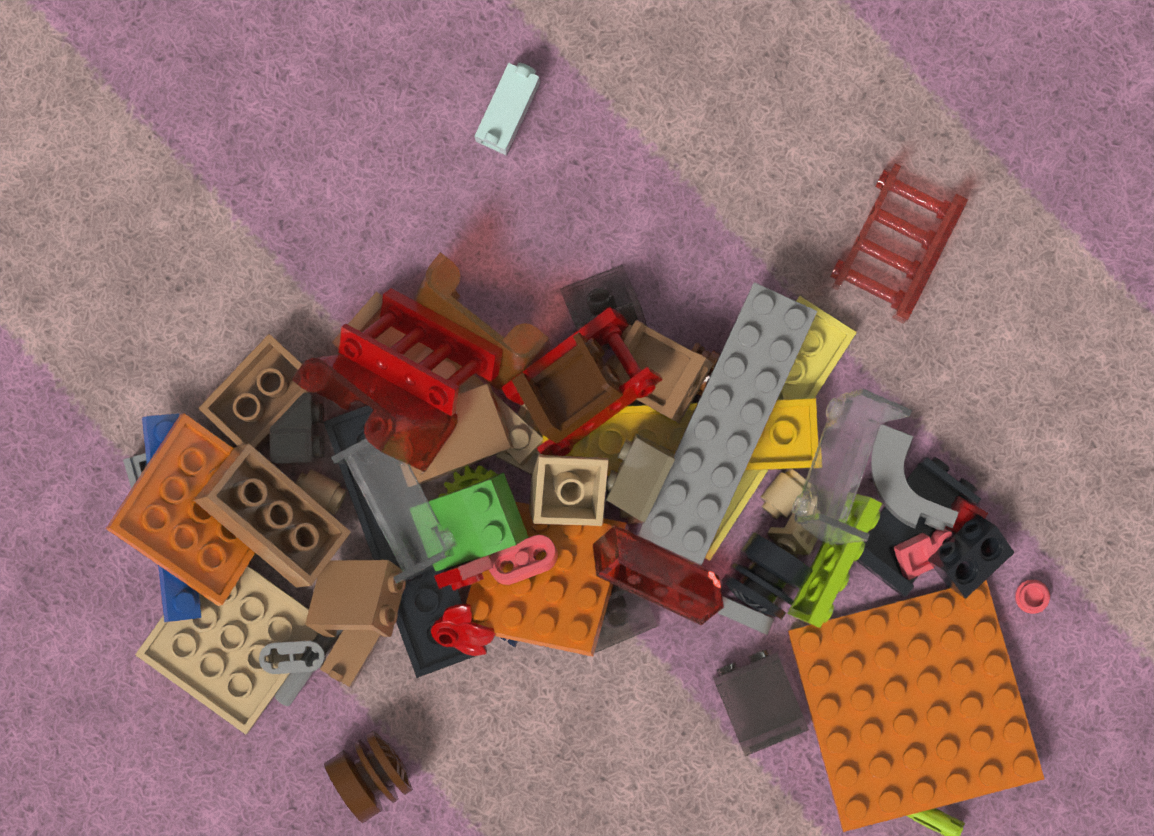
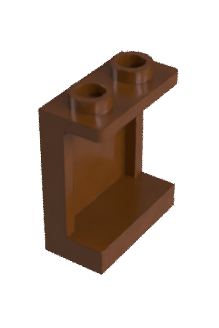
[512,332,623,444]

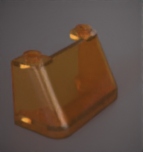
[413,252,550,391]

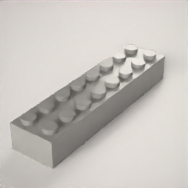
[637,282,817,565]

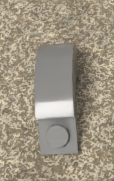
[871,424,959,531]

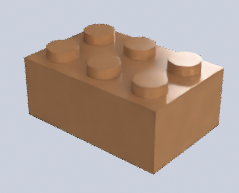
[198,334,323,452]

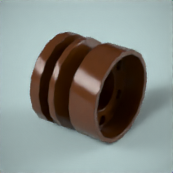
[324,730,413,823]

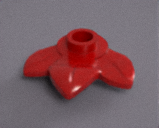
[431,604,496,656]

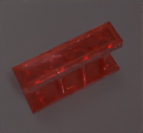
[830,163,968,324]

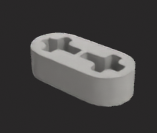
[708,593,774,635]
[259,641,326,674]

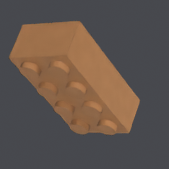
[194,443,351,588]

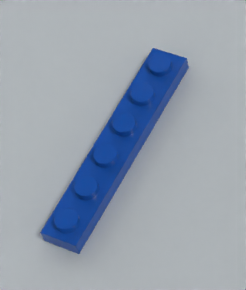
[142,413,202,622]

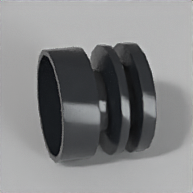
[721,532,813,620]

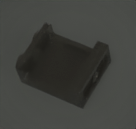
[712,649,809,756]

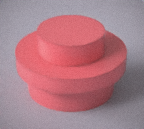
[1015,580,1050,614]

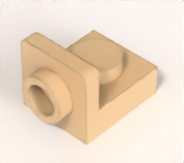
[767,501,826,555]

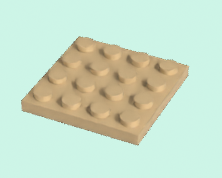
[135,565,319,734]

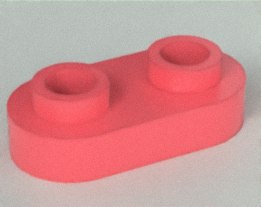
[489,535,558,585]

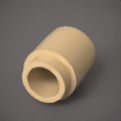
[296,469,347,515]
[760,469,810,519]

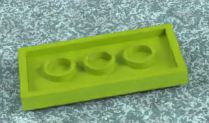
[787,492,882,628]

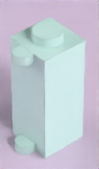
[475,63,540,156]

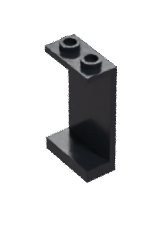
[856,457,981,597]

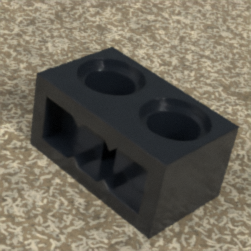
[928,514,1015,599]

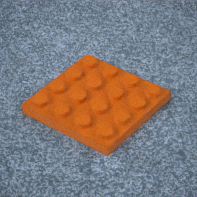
[105,413,255,606]
[466,502,629,657]

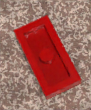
[434,555,493,590]

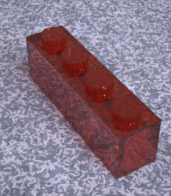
[593,525,724,625]

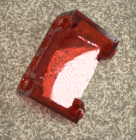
[292,353,458,472]

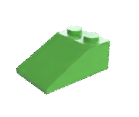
[411,473,529,571]

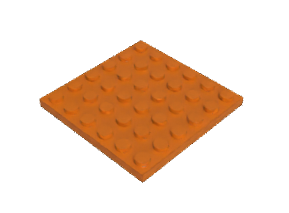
[788,580,1045,832]

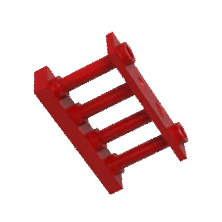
[339,288,503,416]
[501,307,663,456]

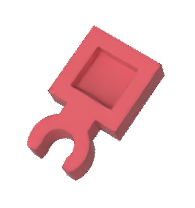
[894,528,952,580]

